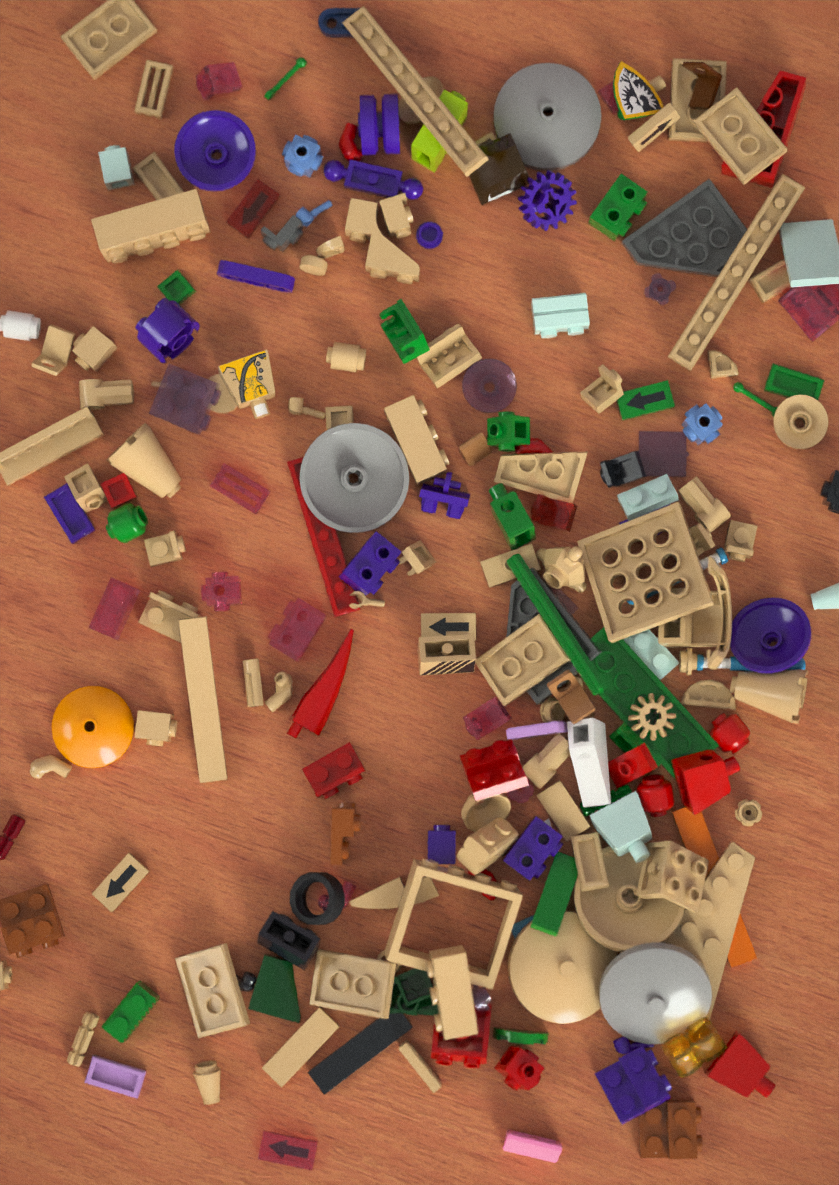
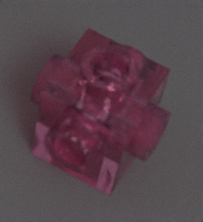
[201,572,242,612]

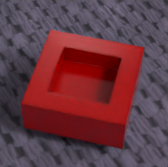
[100,473,137,509]

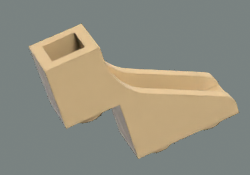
[345,198,420,284]

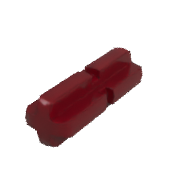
[0,814,25,860]

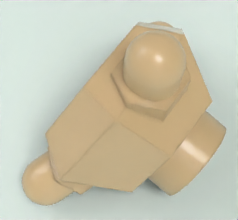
[536,546,586,593]

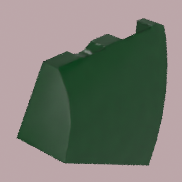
[248,954,301,1023]
[389,968,438,1016]

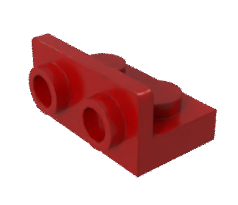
[302,742,366,800]

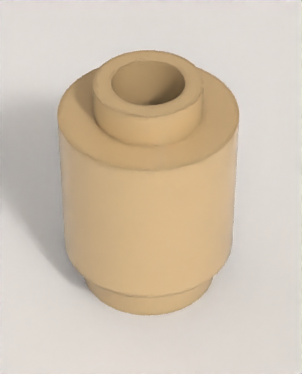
[326,342,366,372]

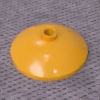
[52,686,134,768]

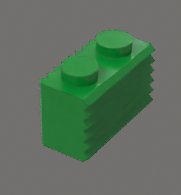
[102,981,160,1043]

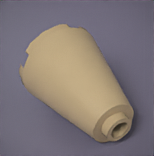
[107,423,181,498]
[730,669,808,724]

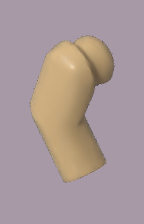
[265,672,293,712]

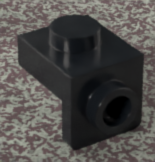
[600,451,647,488]

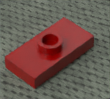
[608,743,658,788]

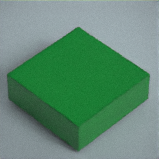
[157,269,196,305]

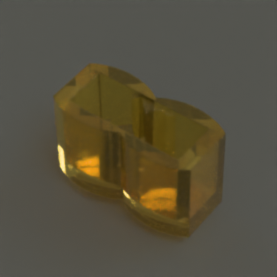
[661,1017,727,1078]

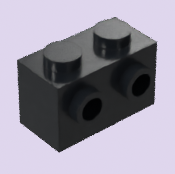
[257,911,321,971]

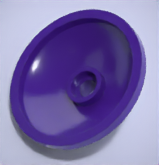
[174,110,256,191]
[730,598,812,673]

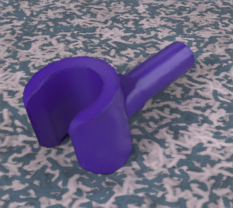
[613,1037,654,1054]

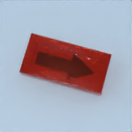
[226,179,280,239]

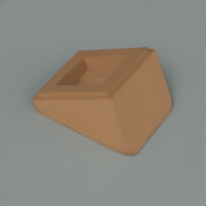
[459,432,491,466]

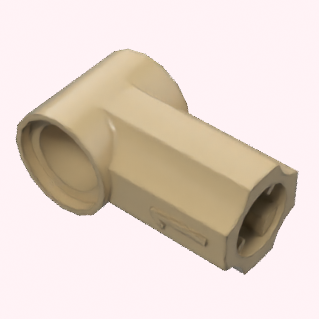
[79,379,134,410]
[678,476,731,533]
[523,733,570,789]

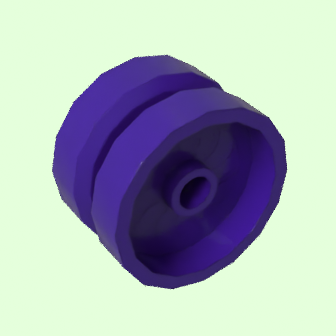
[358,93,400,155]

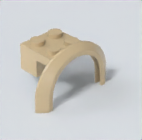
[658,556,732,669]

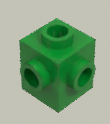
[487,411,530,452]

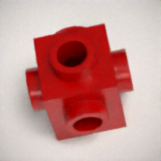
[494,1046,545,1091]

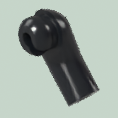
[236,972,257,992]

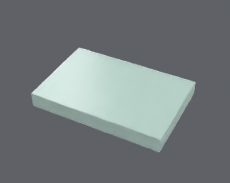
[778,219,839,287]

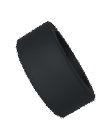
[290,872,345,925]

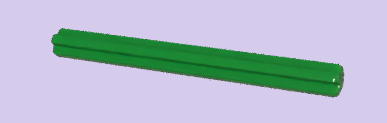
[506,554,607,695]

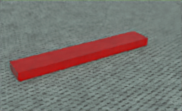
[287,457,361,618]

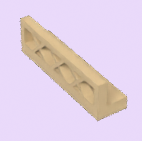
[0,407,104,486]

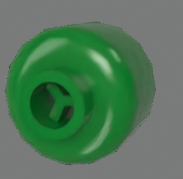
[106,503,148,543]

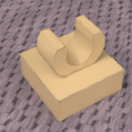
[399,541,436,576]

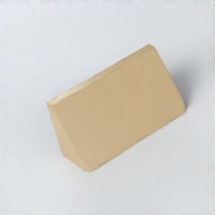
[536,780,590,842]

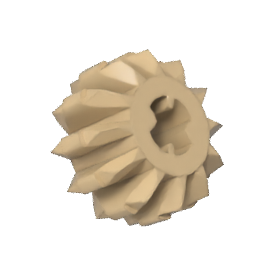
[628,693,676,741]

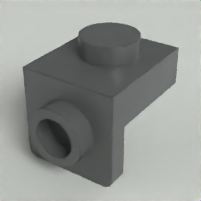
[260,215,303,252]

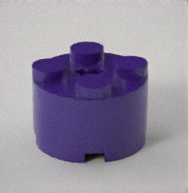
[135,298,200,363]

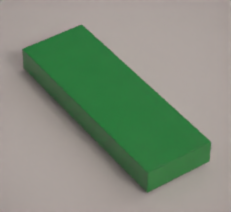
[530,852,578,937]

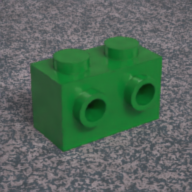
[588,174,648,241]

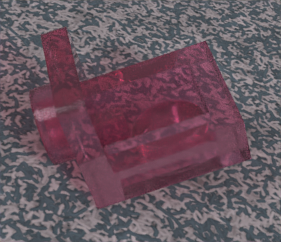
[196,62,242,100]
[463,696,512,740]

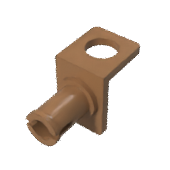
[547,670,596,724]

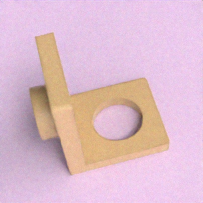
[31,324,75,376]

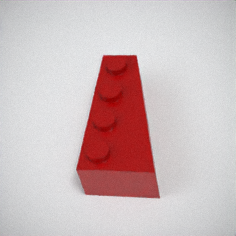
[721,70,806,188]

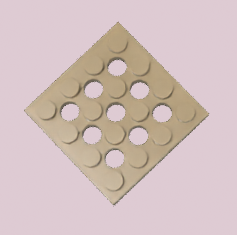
[577,502,714,643]

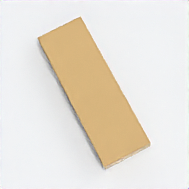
[262,1007,340,1087]

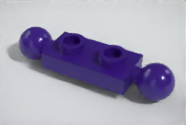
[323,160,423,200]

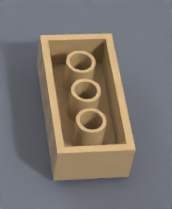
[91,189,210,264]

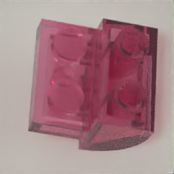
[778,284,839,342]

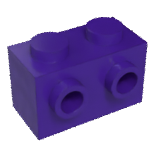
[339,531,401,596]
[503,816,563,881]

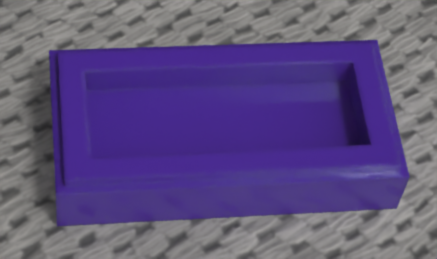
[44,483,96,544]

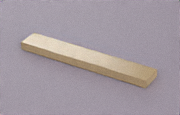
[179,616,228,783]

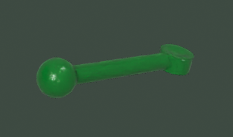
[264,57,307,100]
[733,382,778,417]

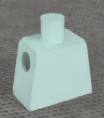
[590,791,653,863]

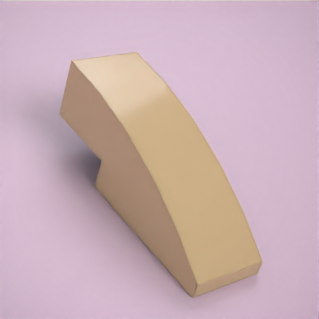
[349,876,439,909]

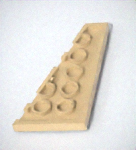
[664,841,755,1026]

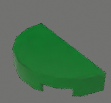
[493,1027,548,1045]

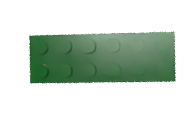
[591,627,719,780]

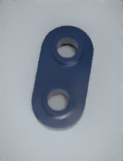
[318,8,360,38]

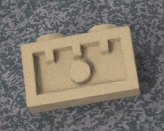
[138,590,202,643]

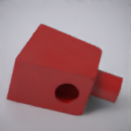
[671,749,740,815]
[704,1031,776,1098]

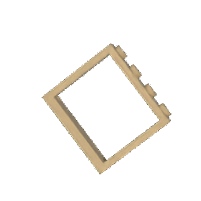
[384,859,523,990]

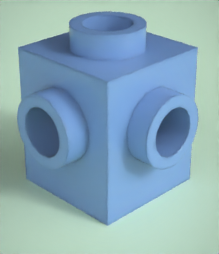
[282,135,323,178]
[681,403,723,446]

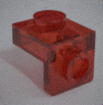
[531,494,577,532]

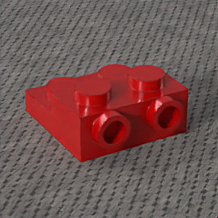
[459,740,528,802]
[431,1002,492,1068]

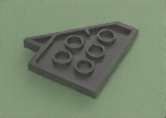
[621,179,747,277]
[506,568,602,705]

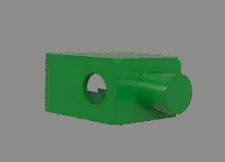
[489,483,536,551]

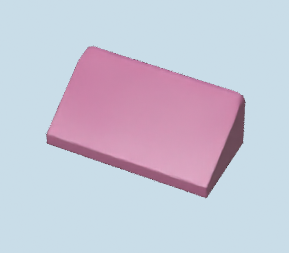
[503,1129,562,1162]

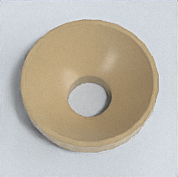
[461,793,511,832]

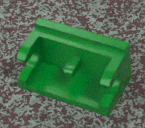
[379,299,430,364]

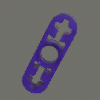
[216,260,296,293]

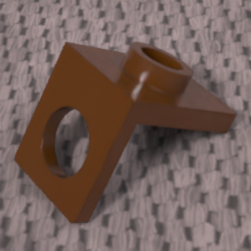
[682,62,723,110]

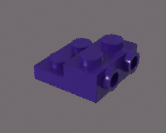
[595,1046,672,1125]

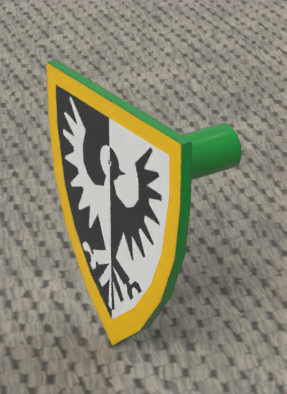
[613,61,664,120]

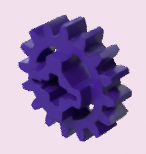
[518,170,577,231]

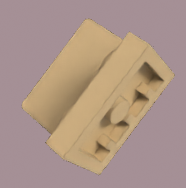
[636,841,709,912]

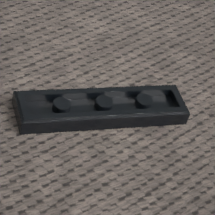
[308,1013,413,1095]

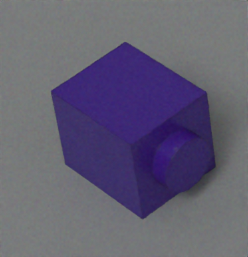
[428,825,456,864]

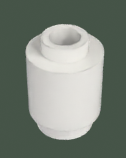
[0,310,41,341]

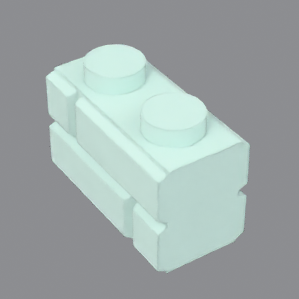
[531,293,590,338]

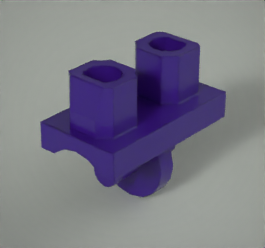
[419,471,470,519]

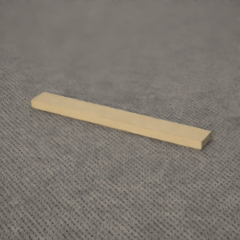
[343,6,488,177]
[668,173,805,371]

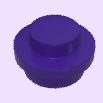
[416,222,443,249]

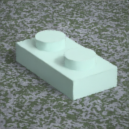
[617,474,679,521]
[623,629,679,680]

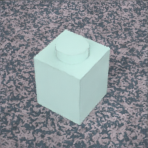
[98,145,134,190]

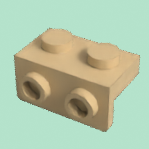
[417,324,482,388]

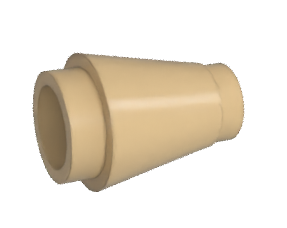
[193,1061,220,1105]

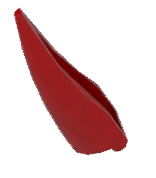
[287,629,354,739]

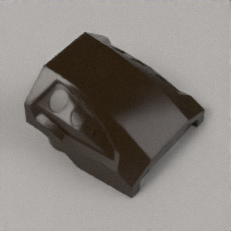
[469,133,529,205]

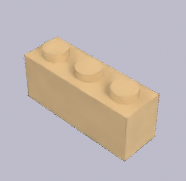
[384,395,450,486]
[426,945,478,1040]

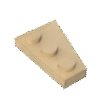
[494,451,588,504]

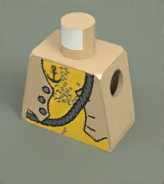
[218,350,275,419]

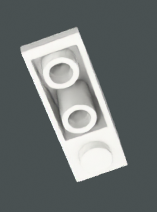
[567,718,611,808]

